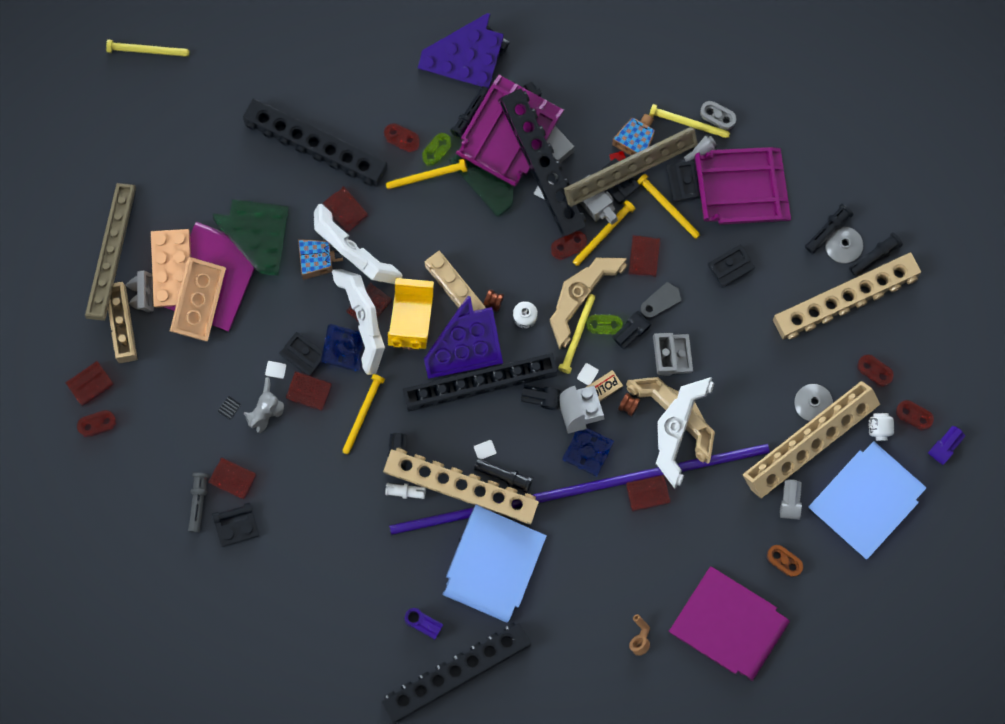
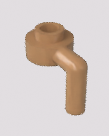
[629,614,650,656]

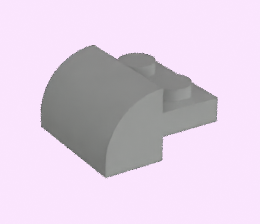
[653,333,693,376]
[559,386,604,433]

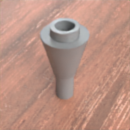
[684,135,717,161]

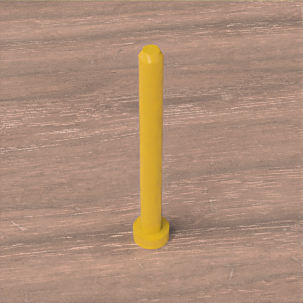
[386,159,468,189]
[636,174,700,239]
[573,200,636,266]
[343,374,385,455]

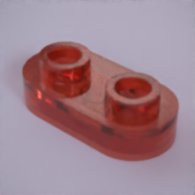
[384,124,420,152]
[551,231,587,259]
[857,355,894,386]
[896,400,934,430]
[77,410,116,437]

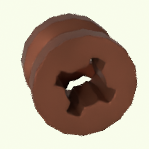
[483,289,504,312]
[618,393,640,417]

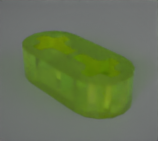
[422,133,451,166]
[586,315,623,334]

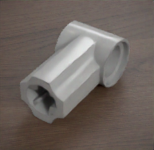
[780,480,802,520]

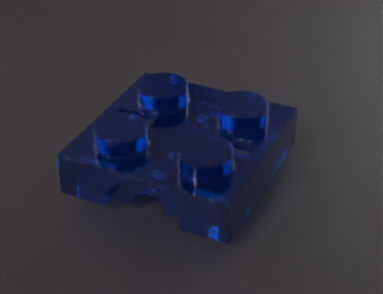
[321,324,364,372]
[562,428,614,477]

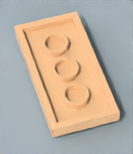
[151,229,191,308]
[170,257,226,342]

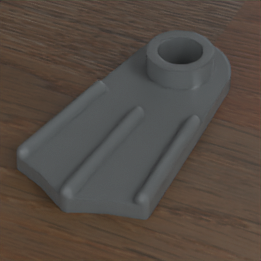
[640,282,682,318]

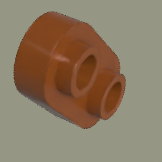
[767,545,803,577]

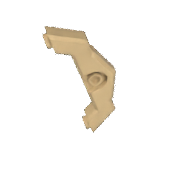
[550,258,628,350]
[626,377,715,464]

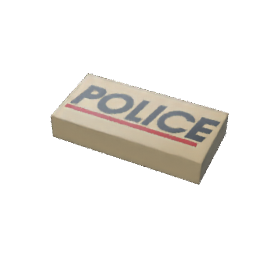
[585,370,623,401]

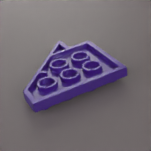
[424,296,503,379]

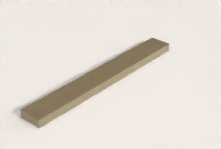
[564,127,698,207]
[85,183,136,321]

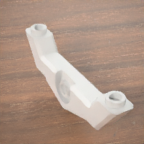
[314,204,402,284]
[332,269,385,375]
[656,377,714,489]

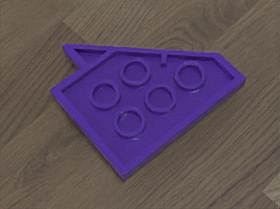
[418,13,505,89]

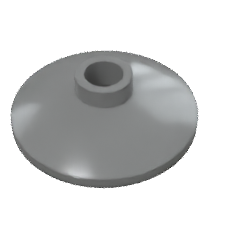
[825,227,863,264]
[794,384,833,421]

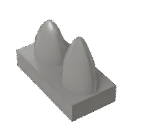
[126,270,154,312]

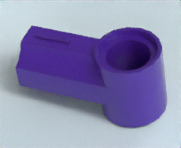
[928,425,965,465]
[404,608,443,640]

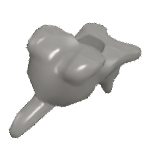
[244,377,284,433]

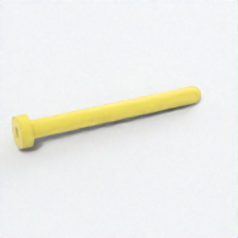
[106,39,189,57]
[649,104,730,138]
[558,294,595,374]

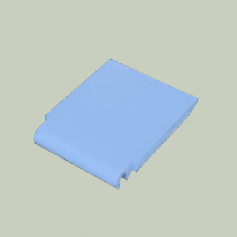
[808,441,926,560]
[442,505,546,623]

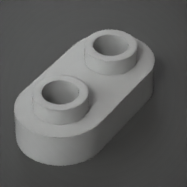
[700,101,736,130]

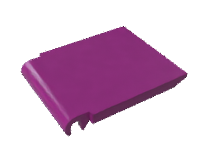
[456,75,564,186]
[695,147,791,225]
[164,222,261,332]
[669,566,790,681]

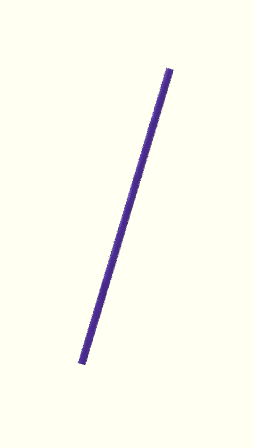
[389,444,770,535]

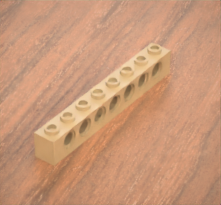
[773,252,921,340]
[742,381,880,498]
[383,448,539,525]

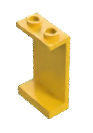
[388,278,434,349]

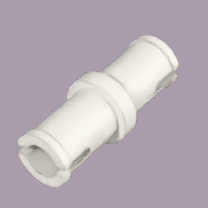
[385,483,426,499]

